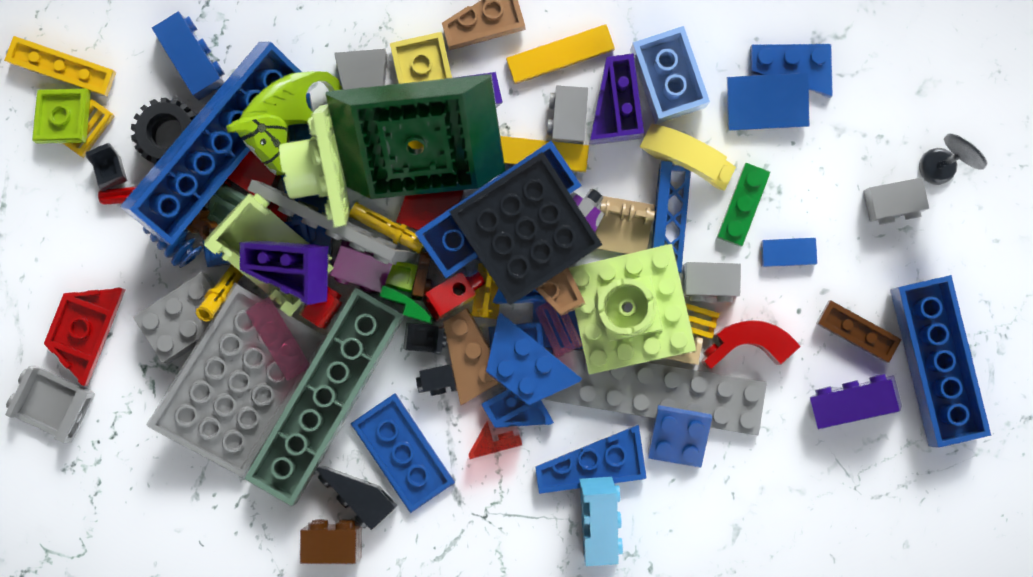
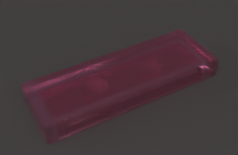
[245,297,310,381]

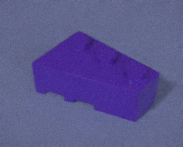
[589,54,644,145]
[239,240,328,305]
[810,374,902,429]

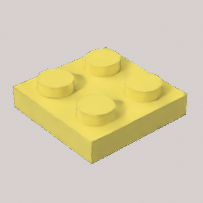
[390,32,452,84]

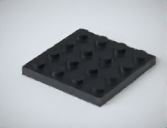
[449,151,603,305]

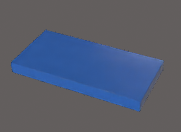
[350,393,455,513]

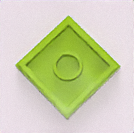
[32,88,91,144]

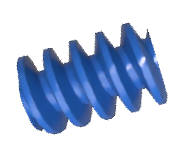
[143,227,203,268]

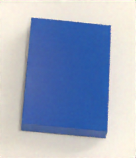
[726,73,810,131]

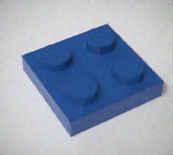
[648,405,712,468]

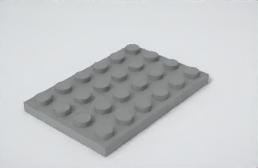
[146,283,326,478]

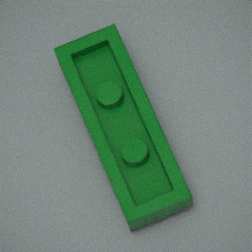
[716,162,771,247]

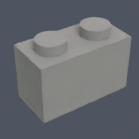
[547,85,588,145]
[863,177,929,225]
[683,262,741,302]

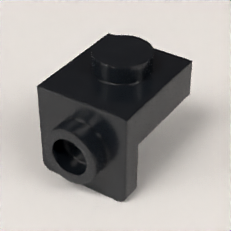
[85,143,127,191]
[403,322,447,354]

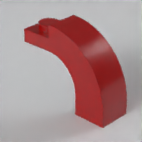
[701,320,801,369]

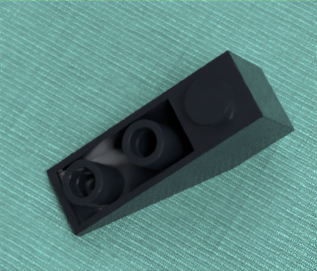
[316,465,398,530]

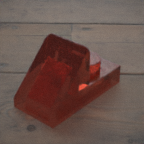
[468,420,522,459]

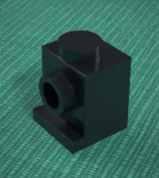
[416,364,457,396]

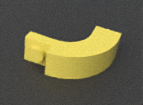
[640,123,736,191]

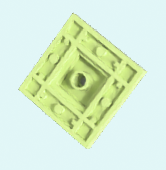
[279,104,351,227]
[569,244,697,375]

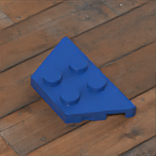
[485,313,582,406]

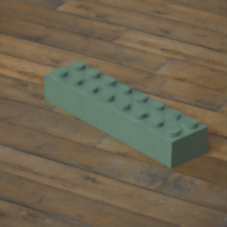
[244,287,405,506]

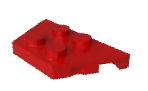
[43,287,126,386]

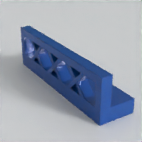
[651,161,691,273]

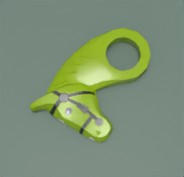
[226,71,343,175]

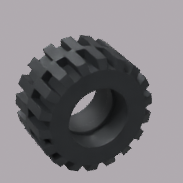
[131,97,197,165]

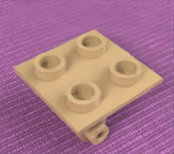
[596,196,655,254]

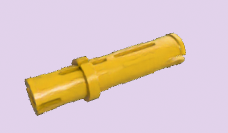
[349,202,424,254]
[196,264,244,322]

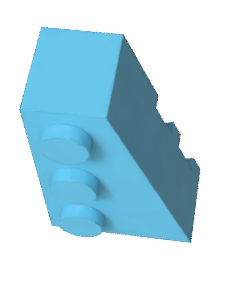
[579,477,623,566]

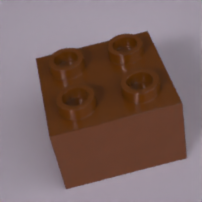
[300,519,362,564]

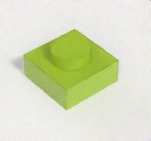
[385,262,418,293]

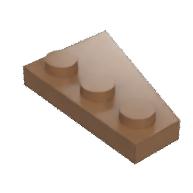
[442,0,526,51]
[535,268,585,316]
[443,308,499,405]

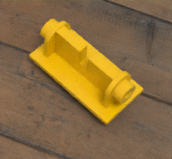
[472,263,500,319]

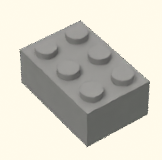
[133,272,218,363]

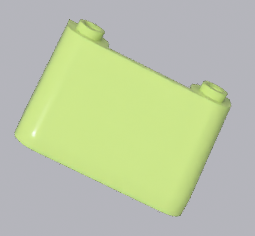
[204,193,334,317]

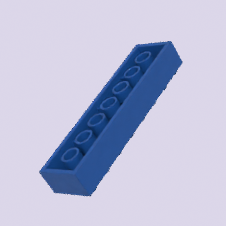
[120,42,302,245]

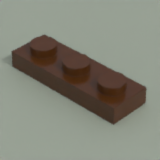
[816,300,902,363]

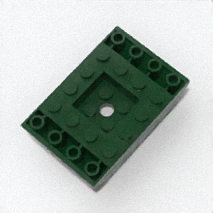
[325,74,505,199]

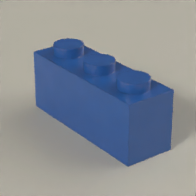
[151,11,225,101]

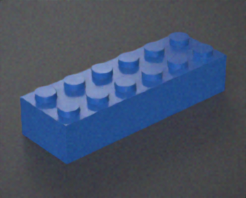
[415,141,582,279]
[890,275,992,448]

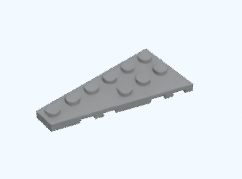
[247,180,418,265]

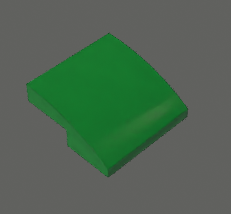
[380,286,434,325]

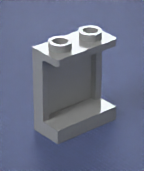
[5,366,95,443]

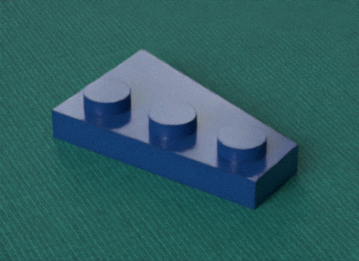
[750,44,833,98]

